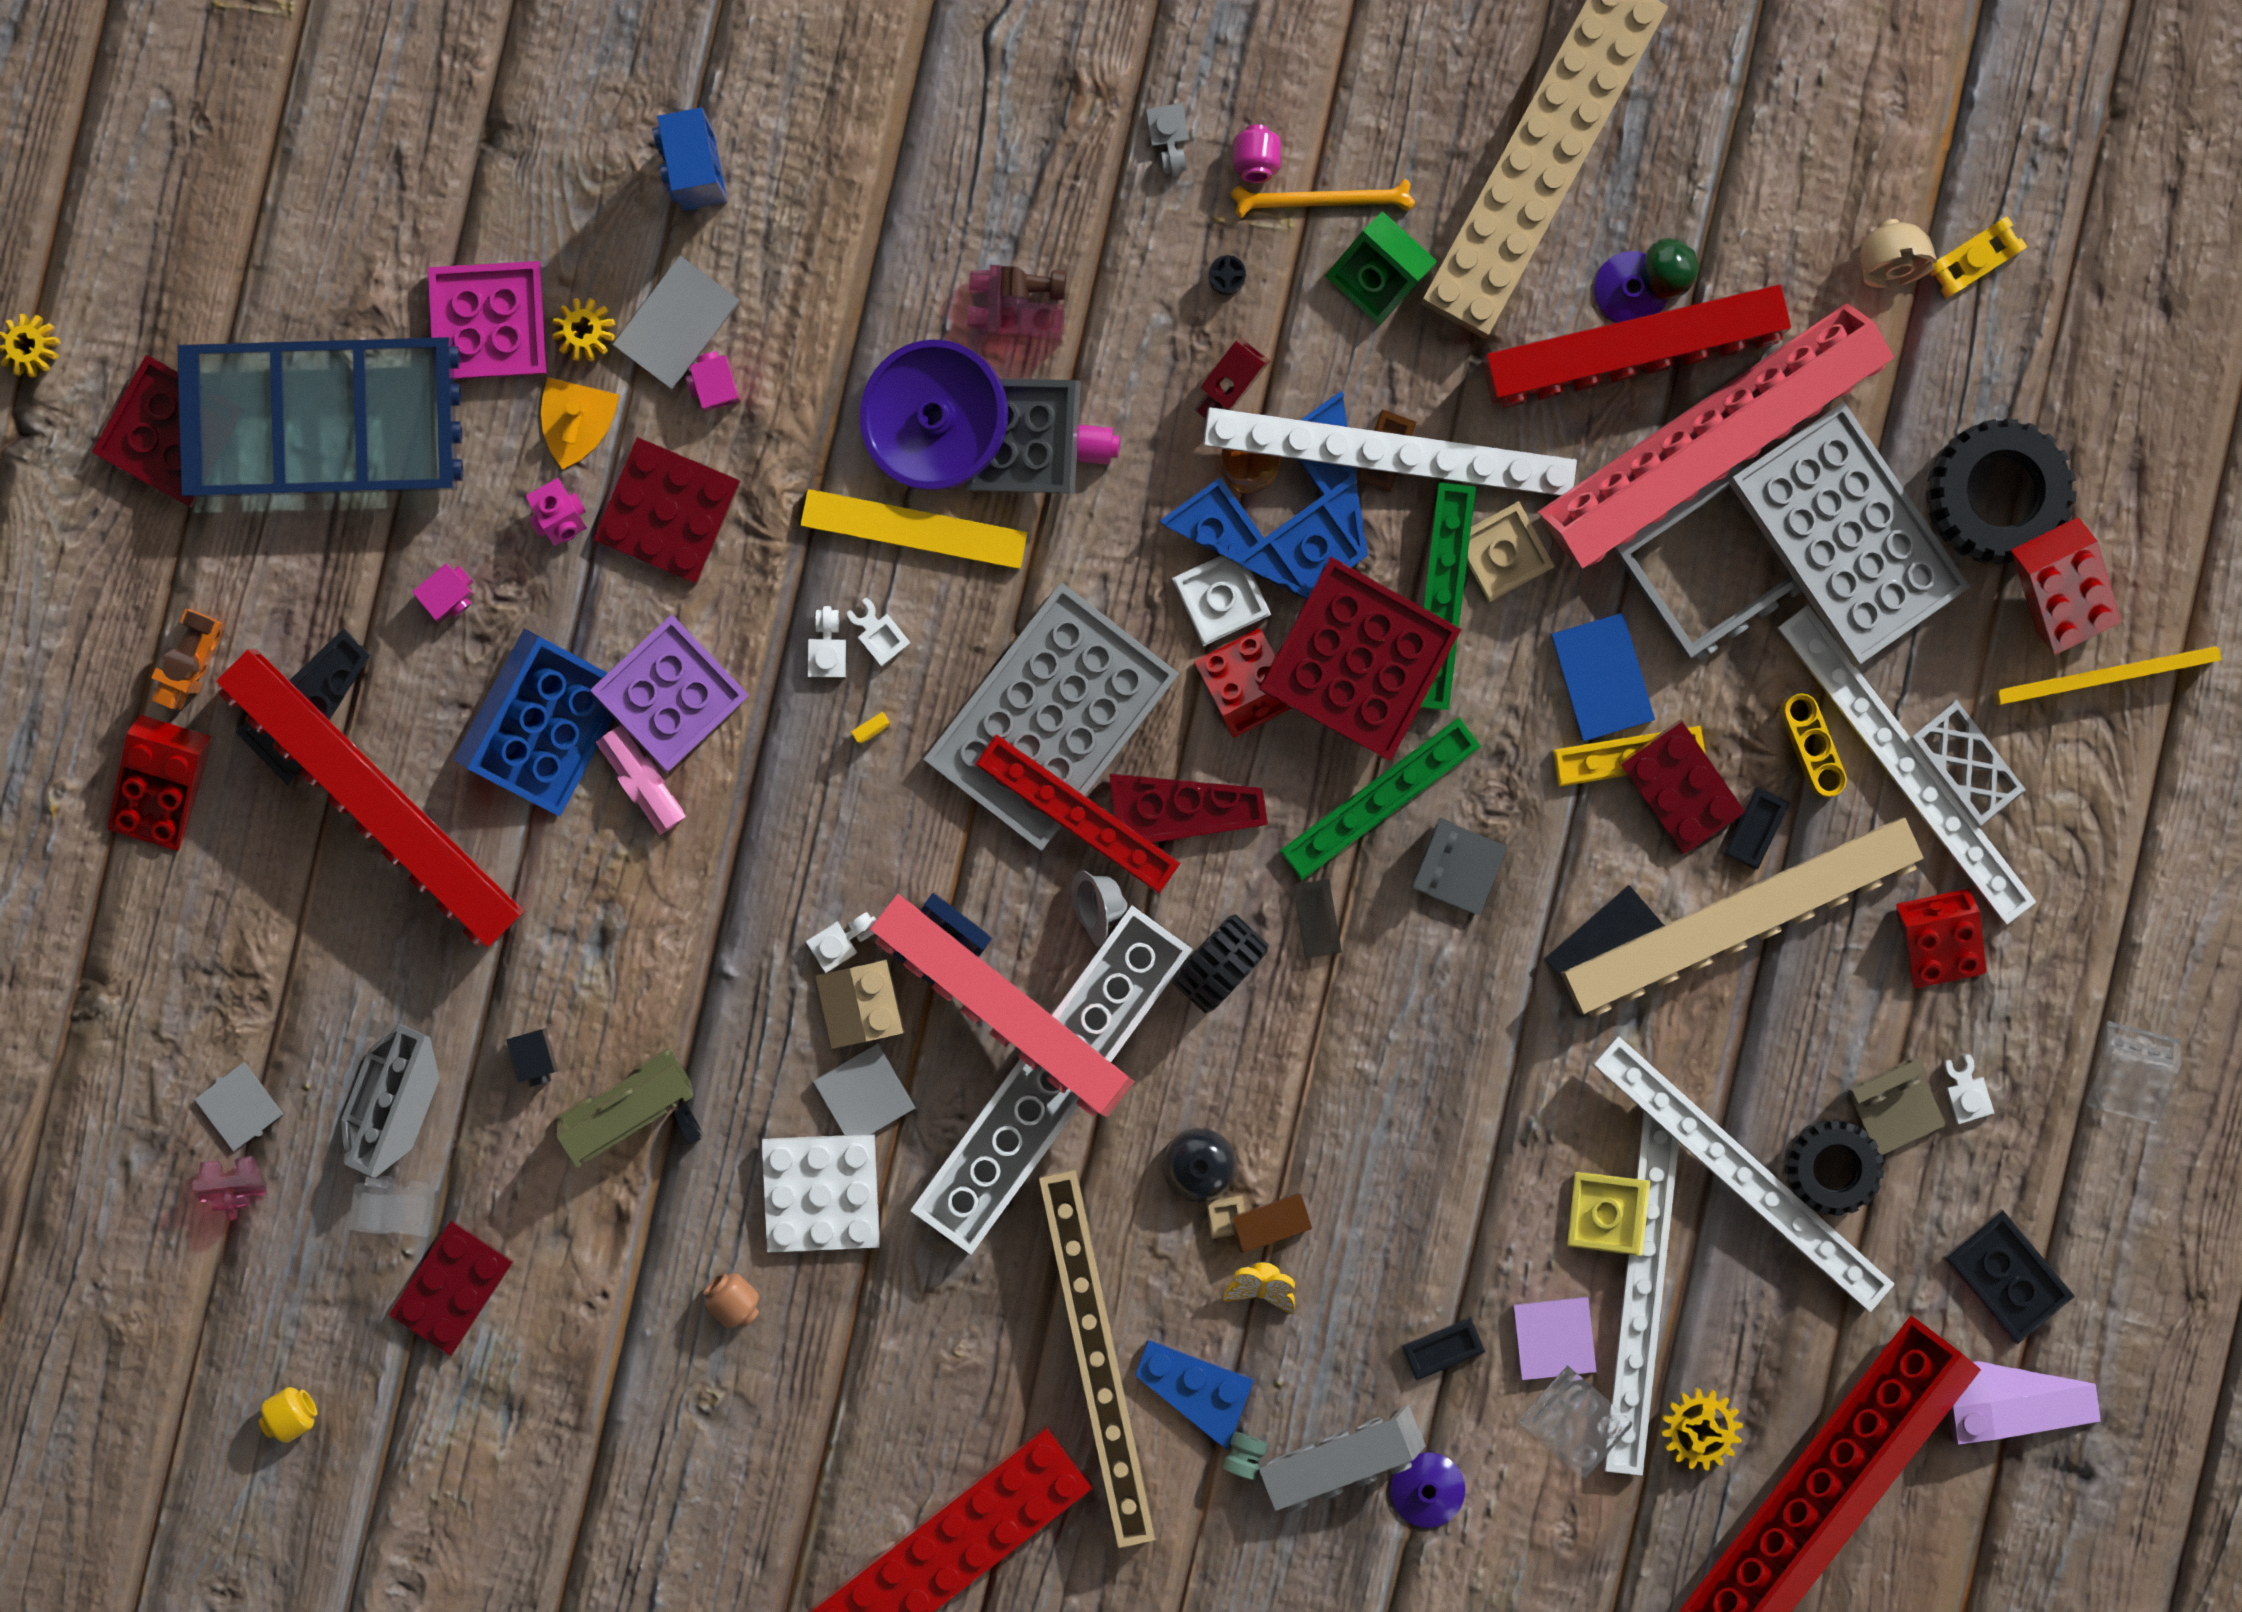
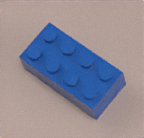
[652,107,728,211]

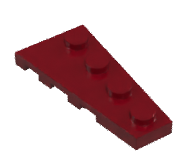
[1109,773,1268,843]

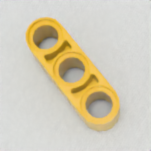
[1780,693,1847,797]

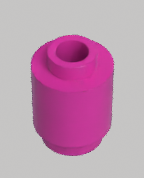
[1077,424,1121,465]

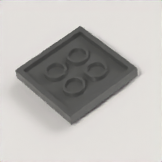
[965,379,1081,494]

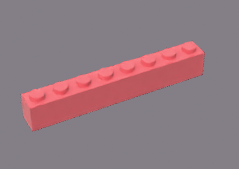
[870,894,1135,1117]

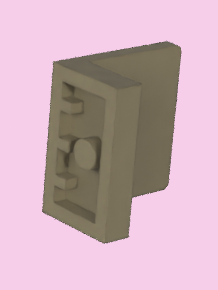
[1846,1057,1945,1155]

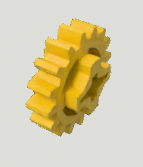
[1660,1388,1743,1471]

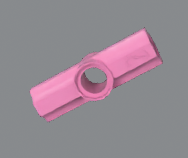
[596,725,687,835]

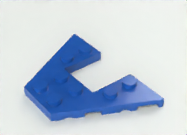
[1159,391,1368,599]

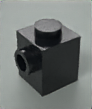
[506,1028,558,1087]

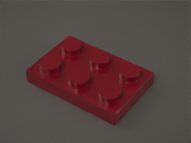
[1619,719,1746,854]
[389,1220,514,1356]

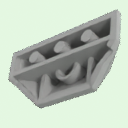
[341,1024,440,1178]

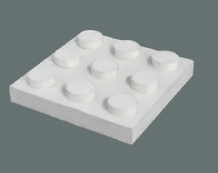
[762,1134,880,1252]

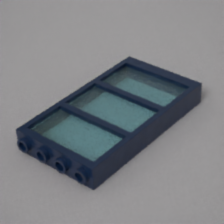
[177,337,464,497]

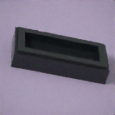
[1723,786,1790,870]
[1401,1317,1485,1381]

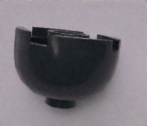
[1163,1128,1237,1203]

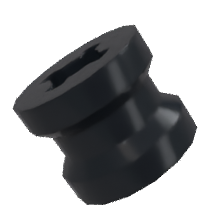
[1208,255,1246,296]

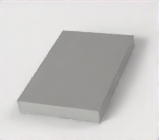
[613,256,741,390]

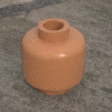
[703,1273,759,1328]

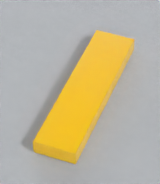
[1552,726,1705,787]

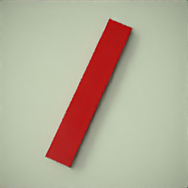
[975,734,1181,894]

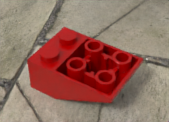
[107,714,212,851]

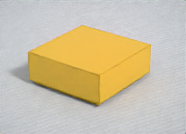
[851,711,891,744]

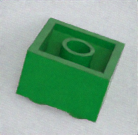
[1325,211,1438,326]

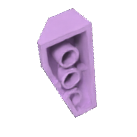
[1948,1361,2101,1445]

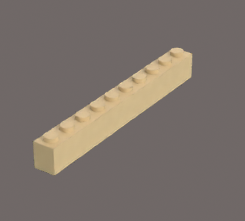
[1561,817,1924,1018]
[1039,1168,1155,1548]

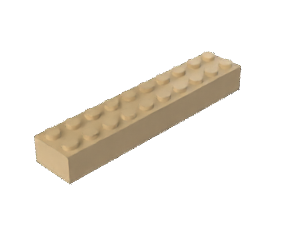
[1420,0,1669,339]

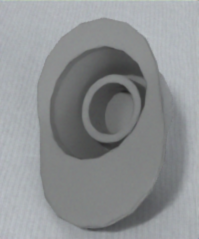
[1071,871,1127,947]

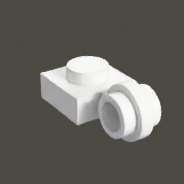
[808,606,846,678]
[806,912,876,973]

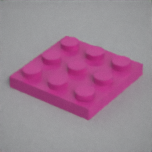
[428,261,547,380]

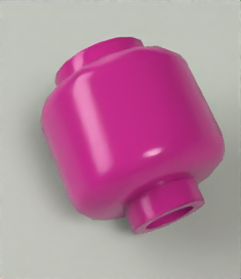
[1233,124,1281,183]

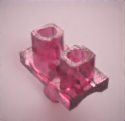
[192,1156,267,1220]

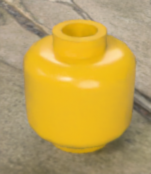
[258,1387,317,1443]

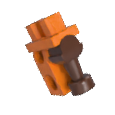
[151,609,226,709]

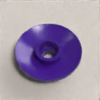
[1594,251,1667,323]
[1390,1452,1465,1528]

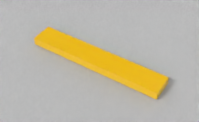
[801,489,1028,570]
[1993,646,2222,706]

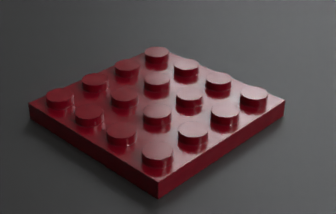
[1258,556,1462,761]

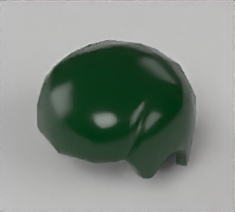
[1639,238,1699,299]

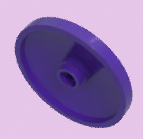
[859,339,1008,490]

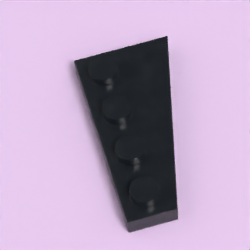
[236,628,371,786]

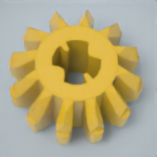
[552,298,616,362]
[0,314,60,378]

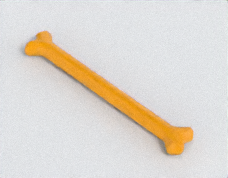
[1231,179,1415,219]

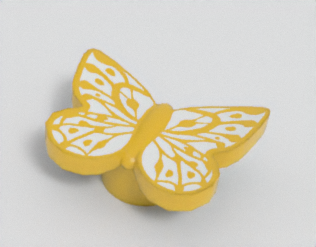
[1223,1263,1295,1315]

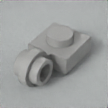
[1146,103,1189,177]

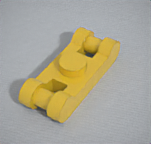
[1929,216,2027,299]

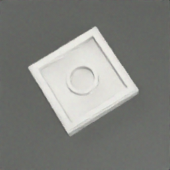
[1172,556,1271,647]

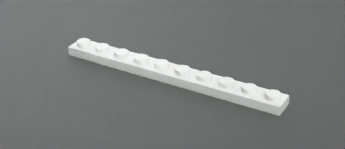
[1203,407,1577,496]
[1777,605,2036,925]
[1591,1036,1895,1312]
[1604,1111,1679,1475]

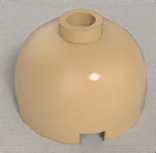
[1860,219,1937,288]

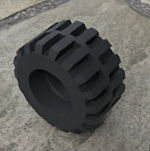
[1172,914,1269,1014]
[1784,1120,1884,1216]

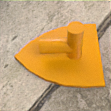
[541,377,620,470]

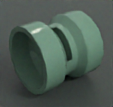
[1222,1432,1269,1480]

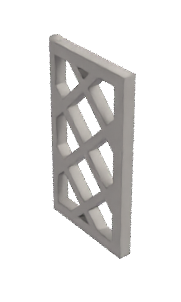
[1909,700,2026,827]

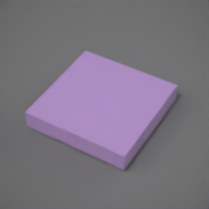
[1513,1297,1597,1380]

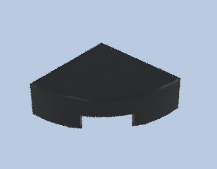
[674,1104,703,1144]

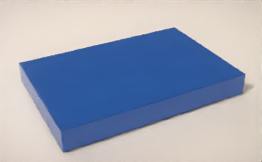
[1551,613,1655,742]

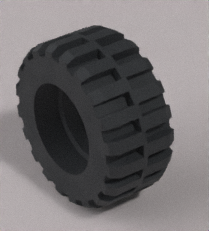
[1926,418,2077,564]

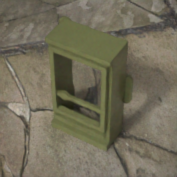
[555,1048,693,1168]

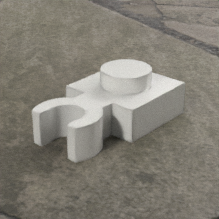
[847,598,911,667]
[1944,1054,1994,1124]

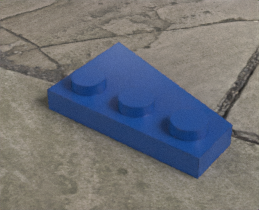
[1135,1339,1254,1450]

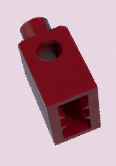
[1194,338,1270,419]

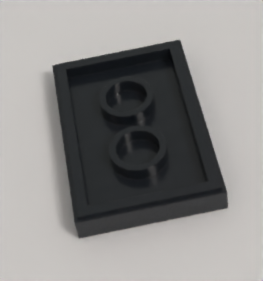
[1544,885,1665,981]
[1944,1209,2075,1344]

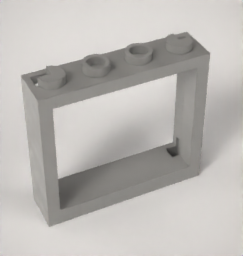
[1612,463,1802,660]

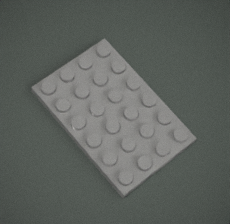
[1728,402,1970,668]
[924,582,1179,851]

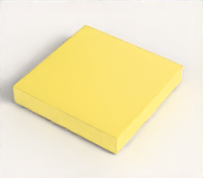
[1567,1172,1650,1256]

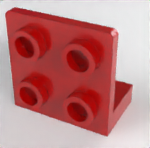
[1195,628,1292,738]
[1896,888,1987,988]

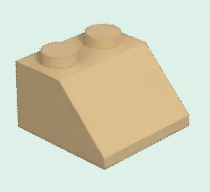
[815,959,905,1049]

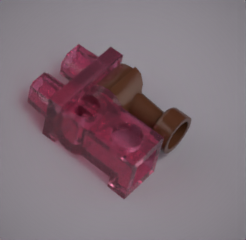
[967,265,1066,342]

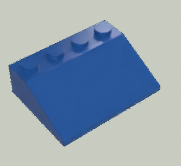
[453,628,614,816]

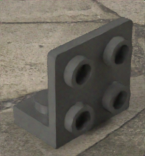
[1410,818,1507,915]

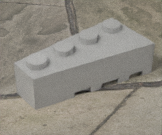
[1259,1405,1426,1512]

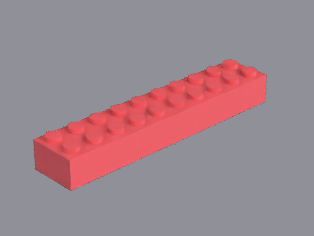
[1538,303,1894,569]

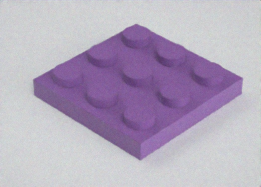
[589,614,749,773]

